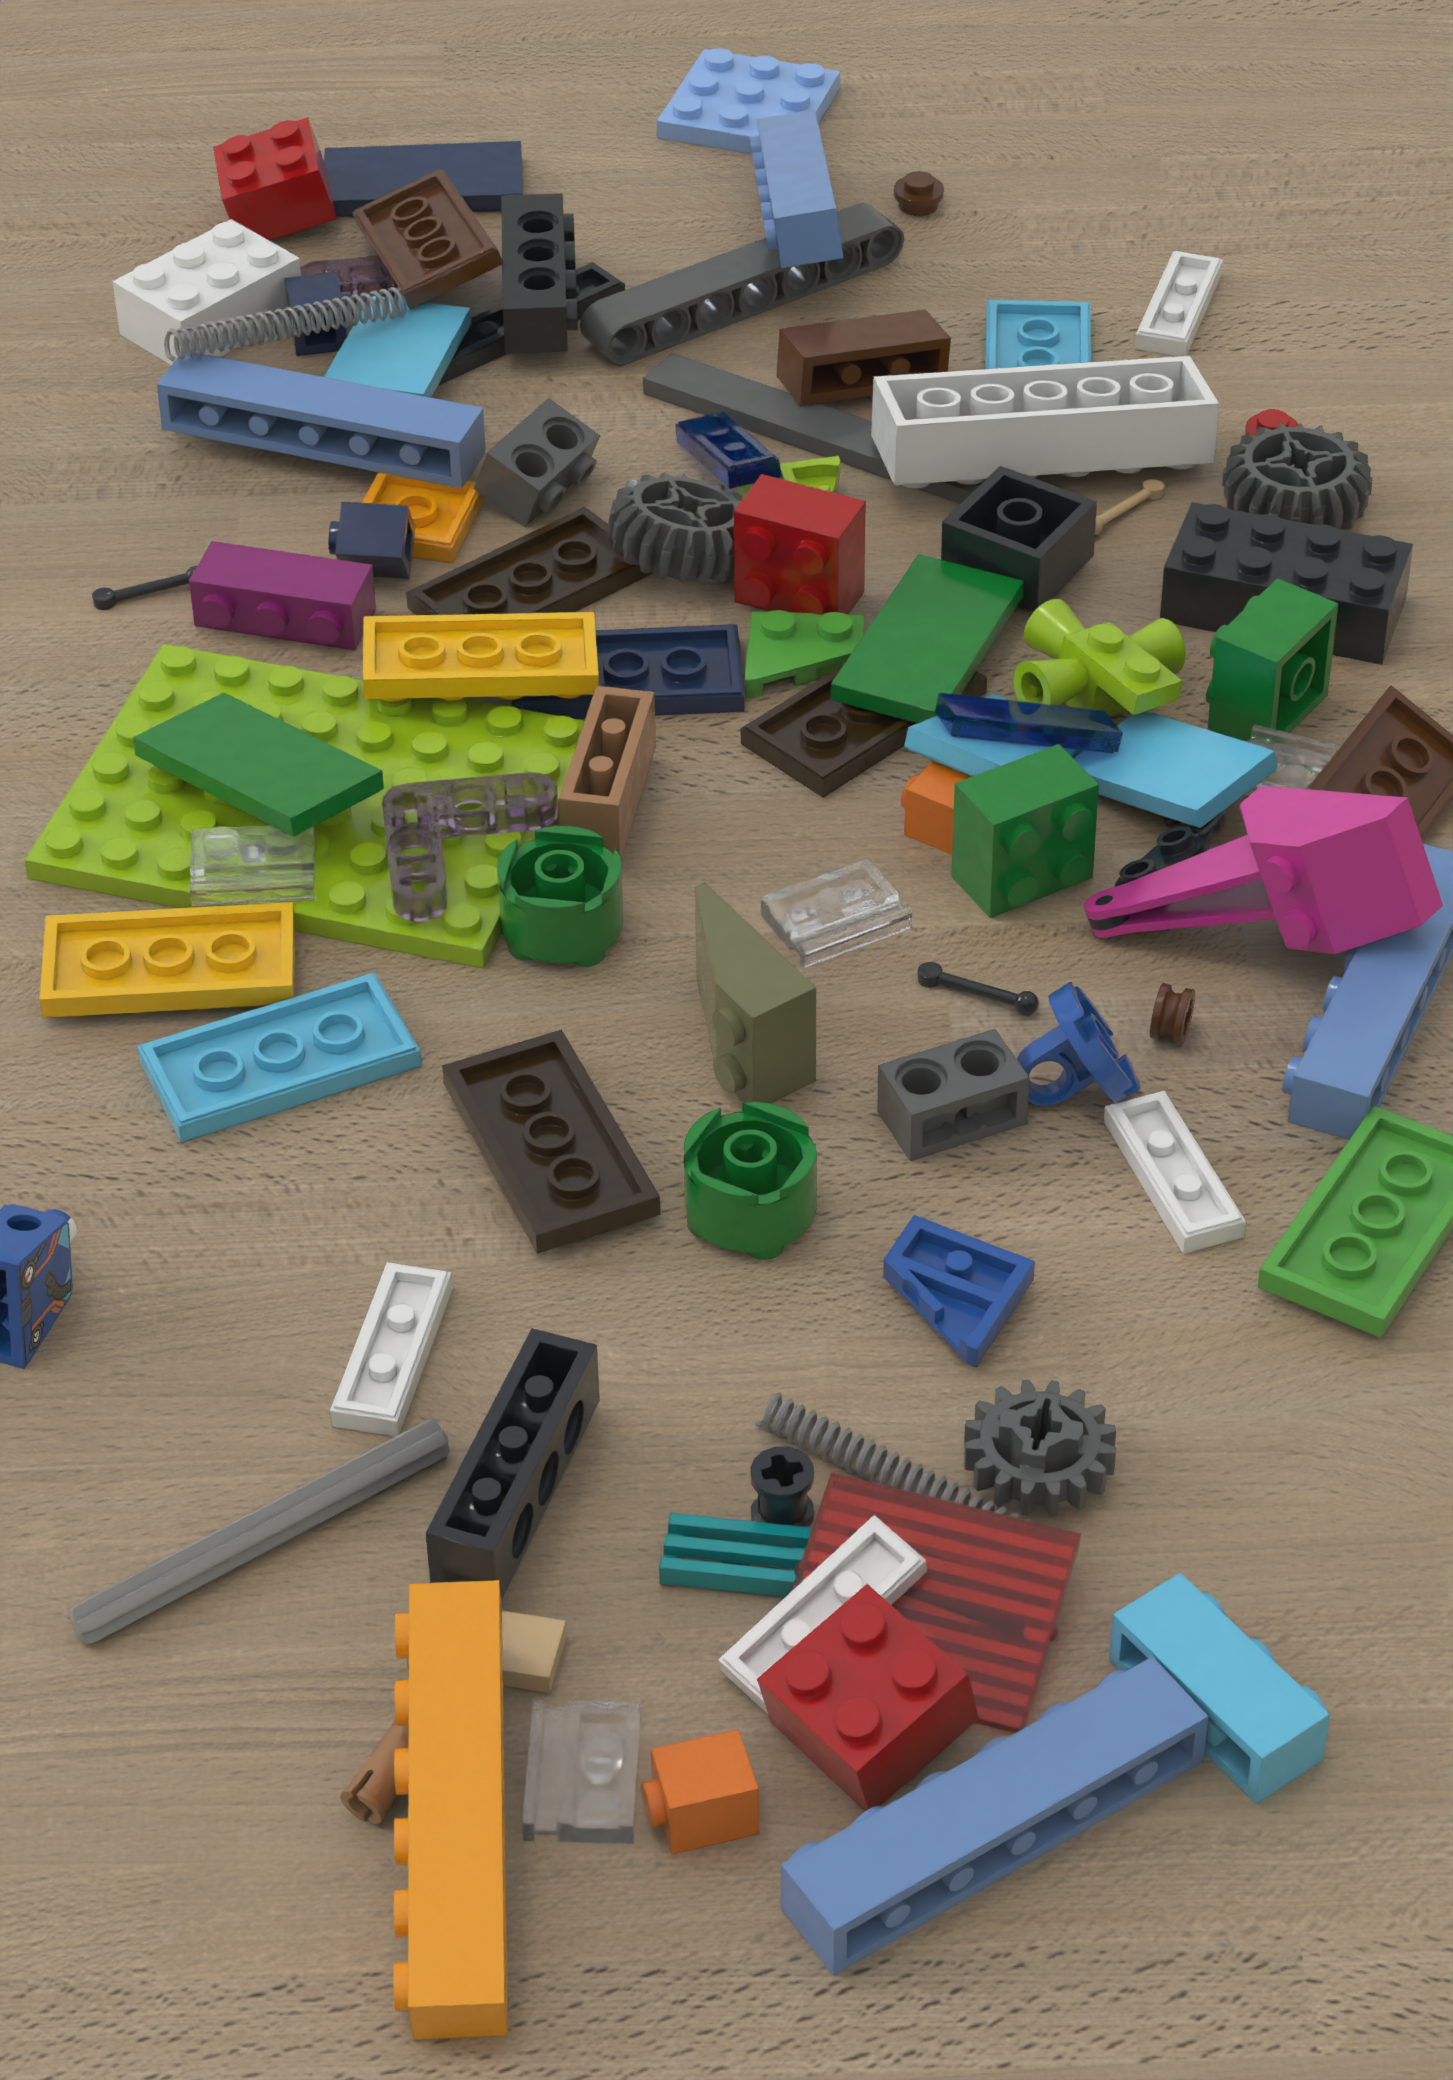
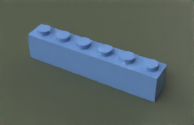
[750,109,844,268]
[157,353,486,489]
[1282,844,1453,1140]
[781,1656,1208,1975]

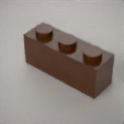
[776,309,951,406]

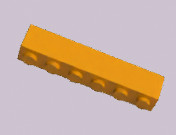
[393,1580,508,2040]

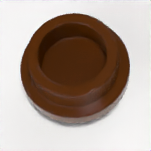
[894,171,944,216]

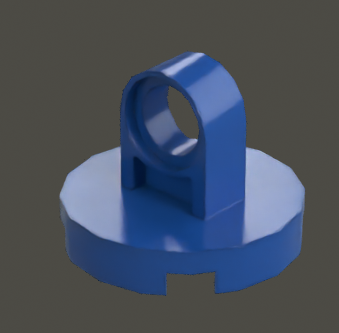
[1017,982,1141,1106]

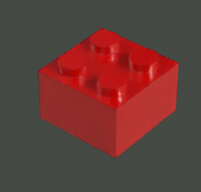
[213,117,337,240]
[734,474,866,615]
[757,1584,979,1811]

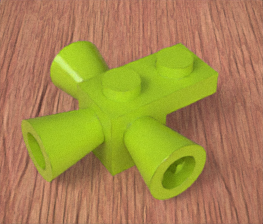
[1014,599,1186,723]

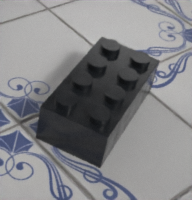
[1160,502,1413,665]

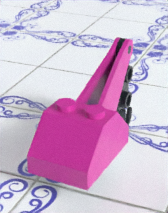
[1084,785,1443,954]

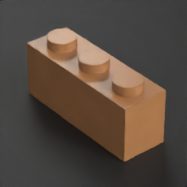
[559,686,656,858]

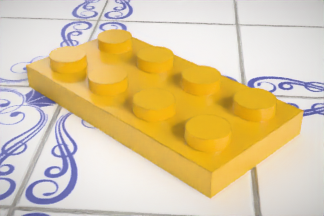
[363,612,599,702]
[39,902,295,1018]

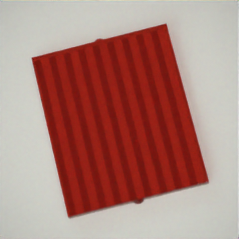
[791,1472,1081,1733]

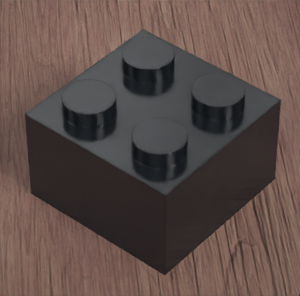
[941,466,1097,612]

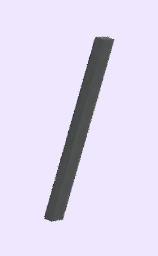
[643,353,1041,504]

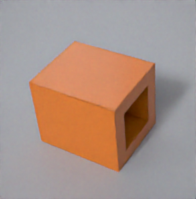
[901,761,972,854]
[640,1729,759,1855]

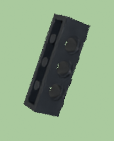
[501,193,578,354]
[426,1328,600,1600]

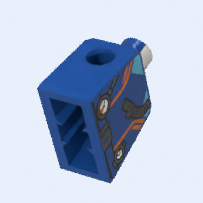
[0,1204,77,1369]

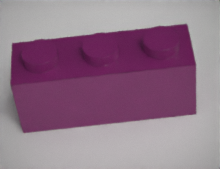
[189,541,376,650]

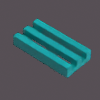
[659,1513,812,1597]

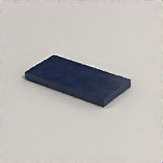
[324,141,523,216]
[512,624,745,719]

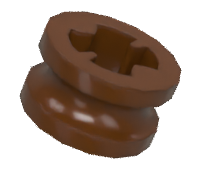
[1150,983,1195,1045]

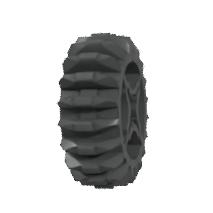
[1222,422,1373,530]
[608,473,742,585]

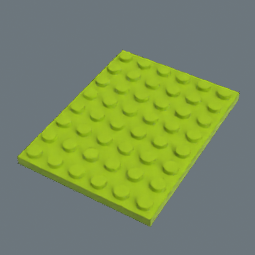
[24,644,584,969]

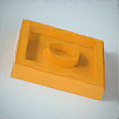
[362,472,485,563]

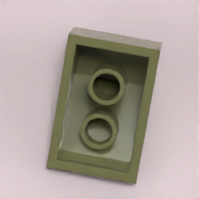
[695,882,816,1104]

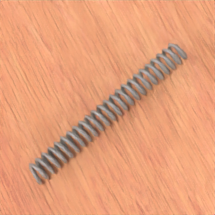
[164,287,406,362]
[755,1393,1069,1568]

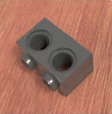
[474,398,600,527]
[877,1029,1030,1161]

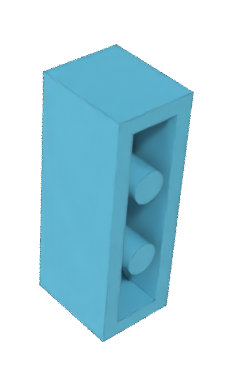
[1109,1573,1330,1804]

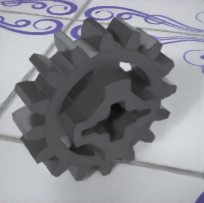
[964,1380,1117,1517]

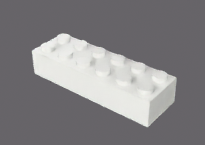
[871,356,1219,488]

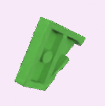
[745,610,865,698]

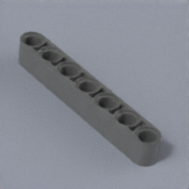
[580,203,904,365]

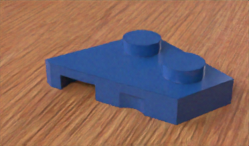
[883,1215,1035,1367]

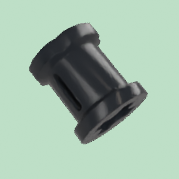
[750,1446,814,1527]

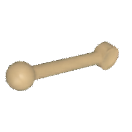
[1095,479,1164,536]

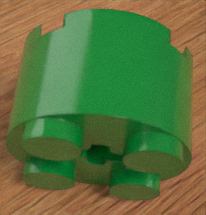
[497,826,624,967]
[684,1102,817,1260]

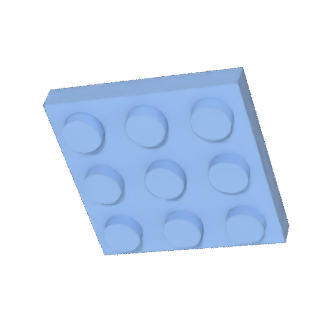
[657,48,840,154]

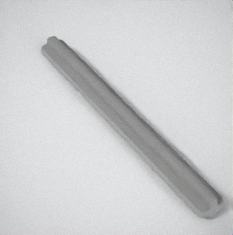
[69,1420,450,1644]

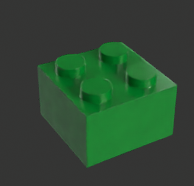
[1206,578,1338,750]
[951,744,1099,918]

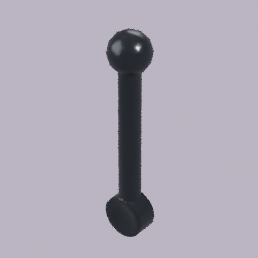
[92,565,198,610]
[918,962,1039,1015]

